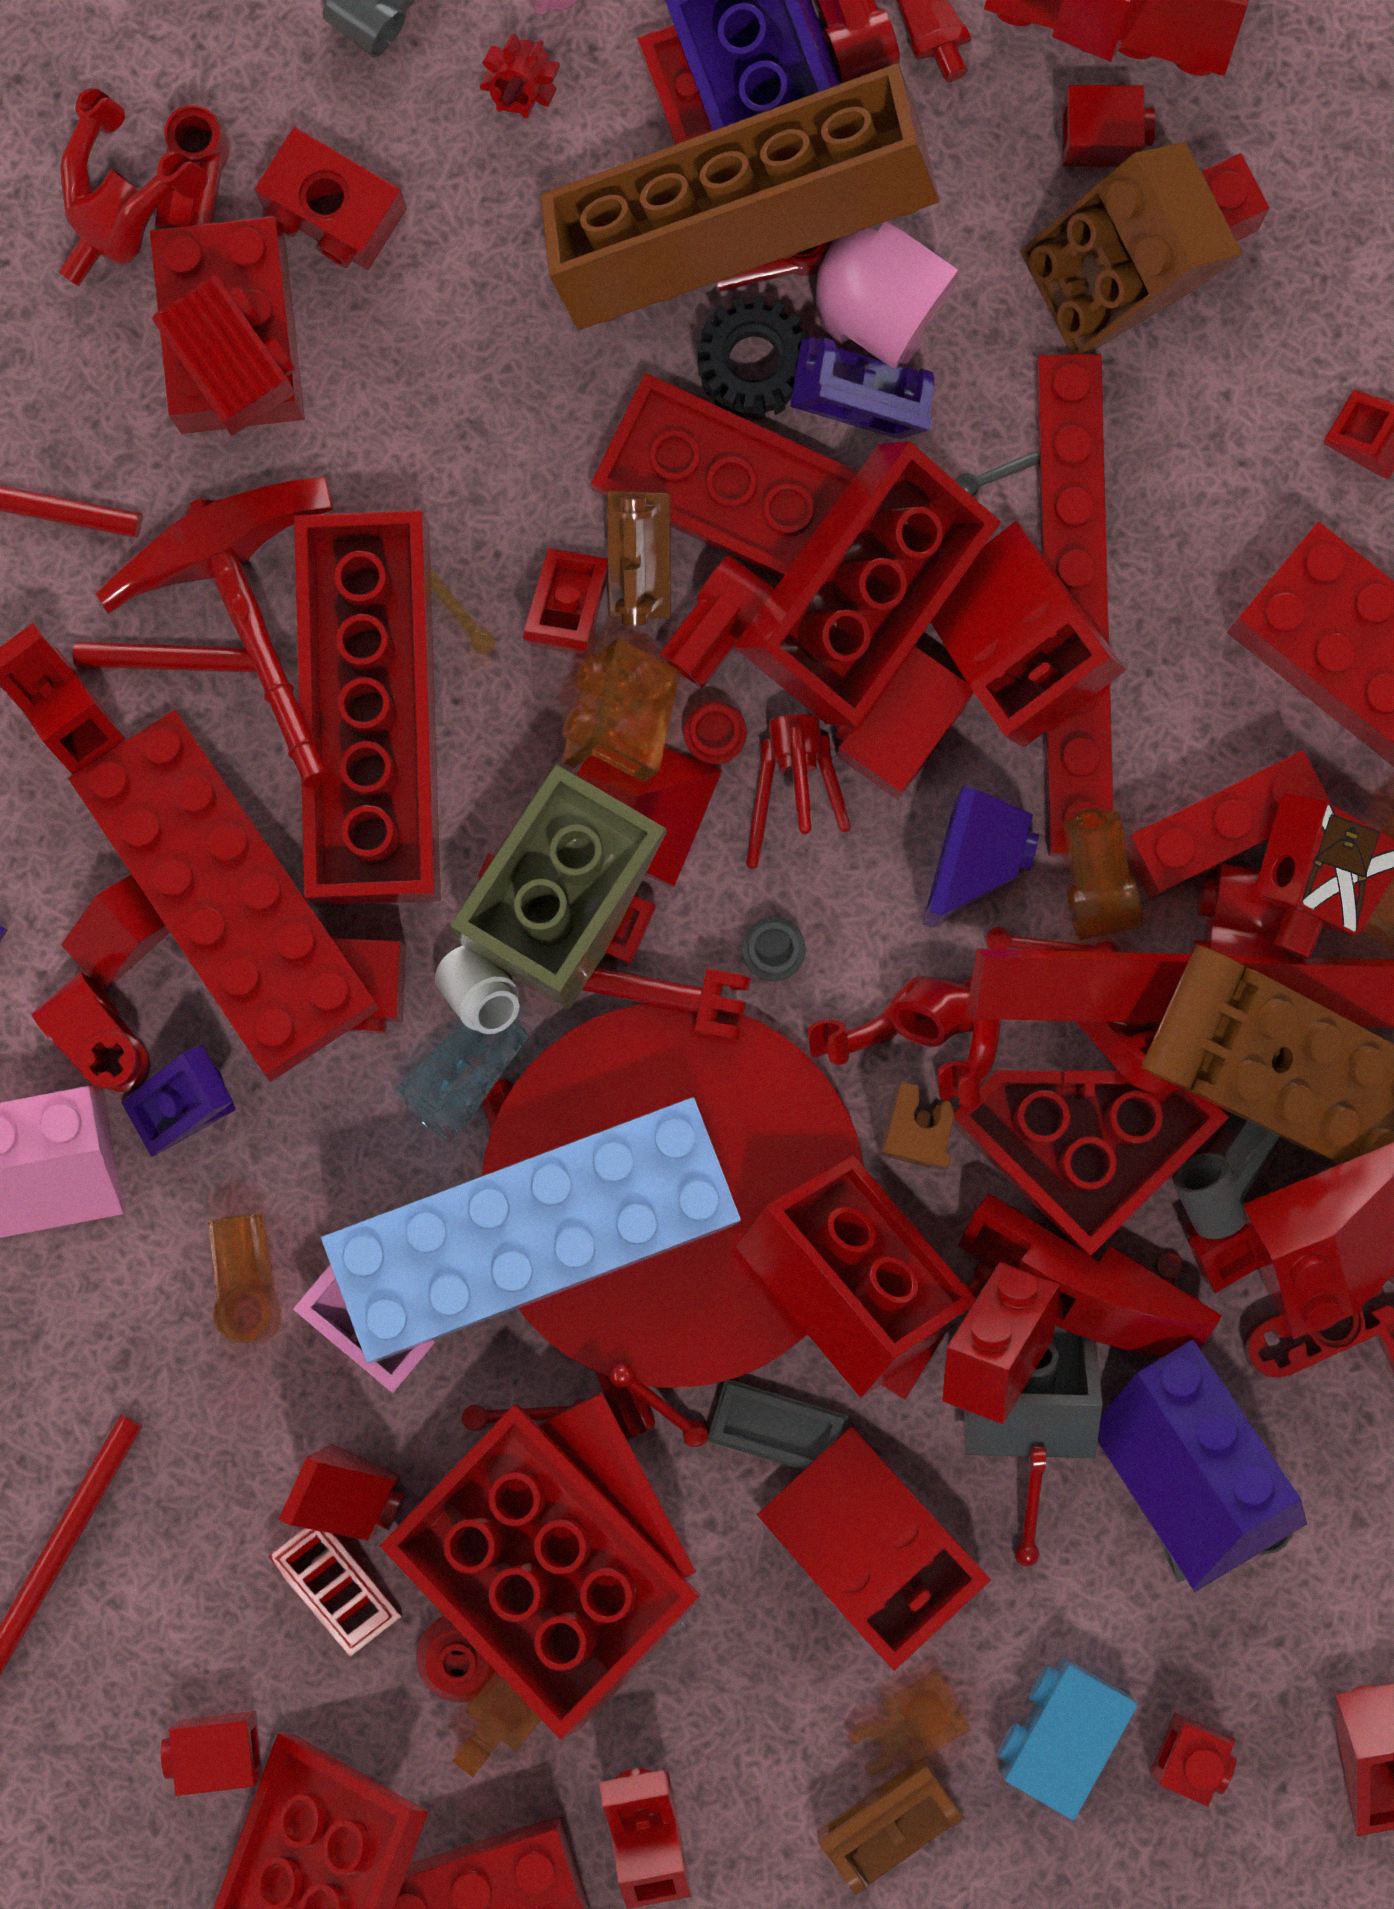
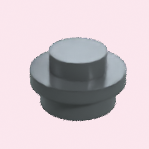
[742,918,806,982]

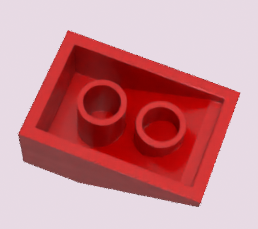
[1242,1142,1394,1339]

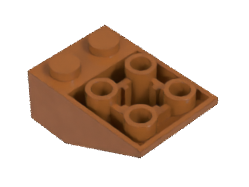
[1020,141,1243,355]

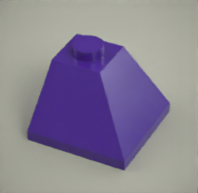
[922,786,1039,927]

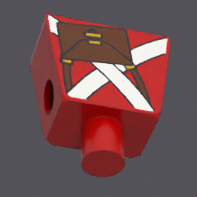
[1256,792,1394,959]

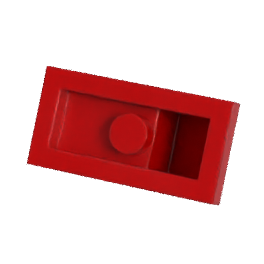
[523,548,608,656]

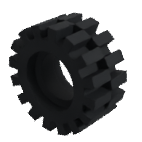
[697,296,809,420]

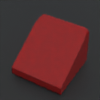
[1323,389,1394,480]

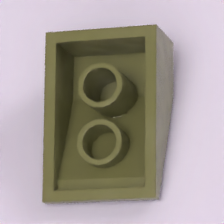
[450,764,667,1010]

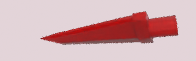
[897,0,972,82]

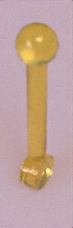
[431,568,496,654]

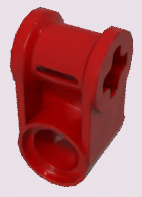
[31,971,151,1092]

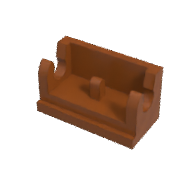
[878,1082,954,1170]
[817,1756,965,1895]

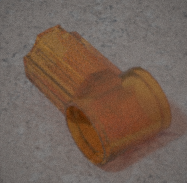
[1063,808,1143,941]
[207,1214,282,1344]

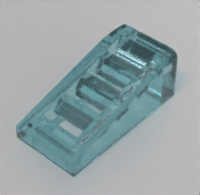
[395,1022,529,1143]

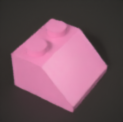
[0,1086,125,1238]

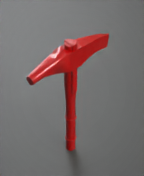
[95,477,333,788]

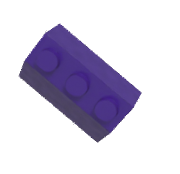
[665,0,842,131]
[1098,1340,1307,1593]

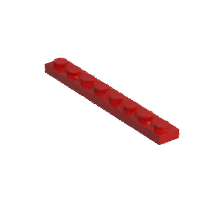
[1037,354,1115,856]

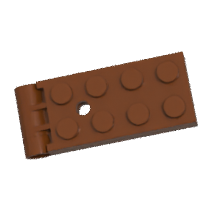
[1140,945,1394,1165]

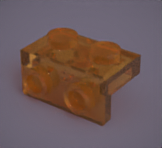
[562,637,680,782]

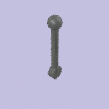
[955,450,1040,496]

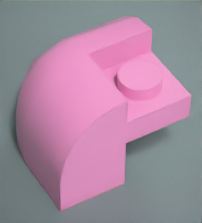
[816,221,958,370]

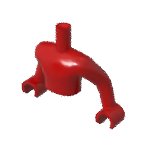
[58,88,208,286]
[808,976,1001,1108]

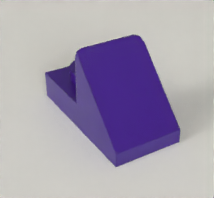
[121,1045,236,1157]

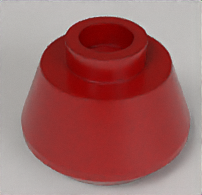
[416,1616,500,1703]

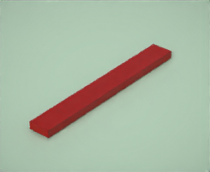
[967,949,1394,1027]

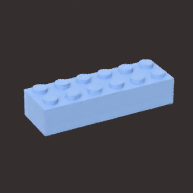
[321,1097,741,1364]

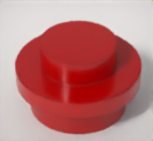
[684,701,747,765]

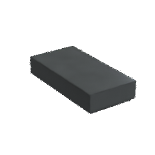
[707,1380,849,1470]

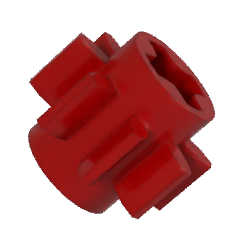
[479,33,560,119]

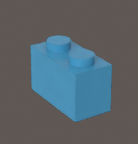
[997,1656,1138,1821]

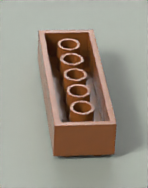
[540,63,940,331]

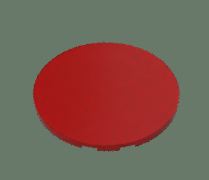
[481,1003,864,1388]

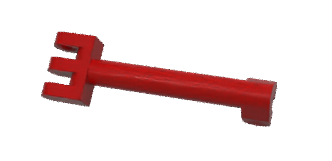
[529,967,751,1041]

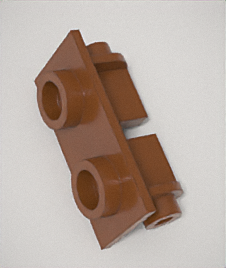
[607,491,671,626]

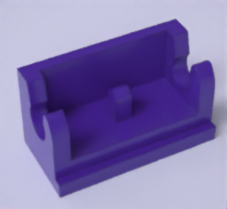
[790,336,934,439]

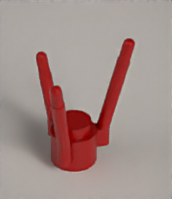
[746,714,851,869]

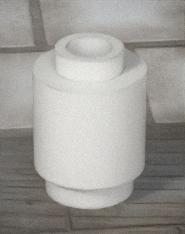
[435,946,520,1034]

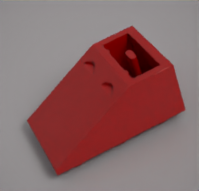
[931,520,1126,748]
[756,1426,991,1671]

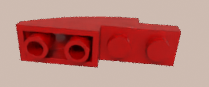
[958,1193,1222,1357]

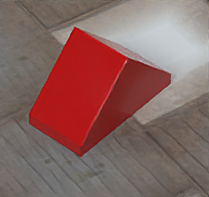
[61,874,170,992]

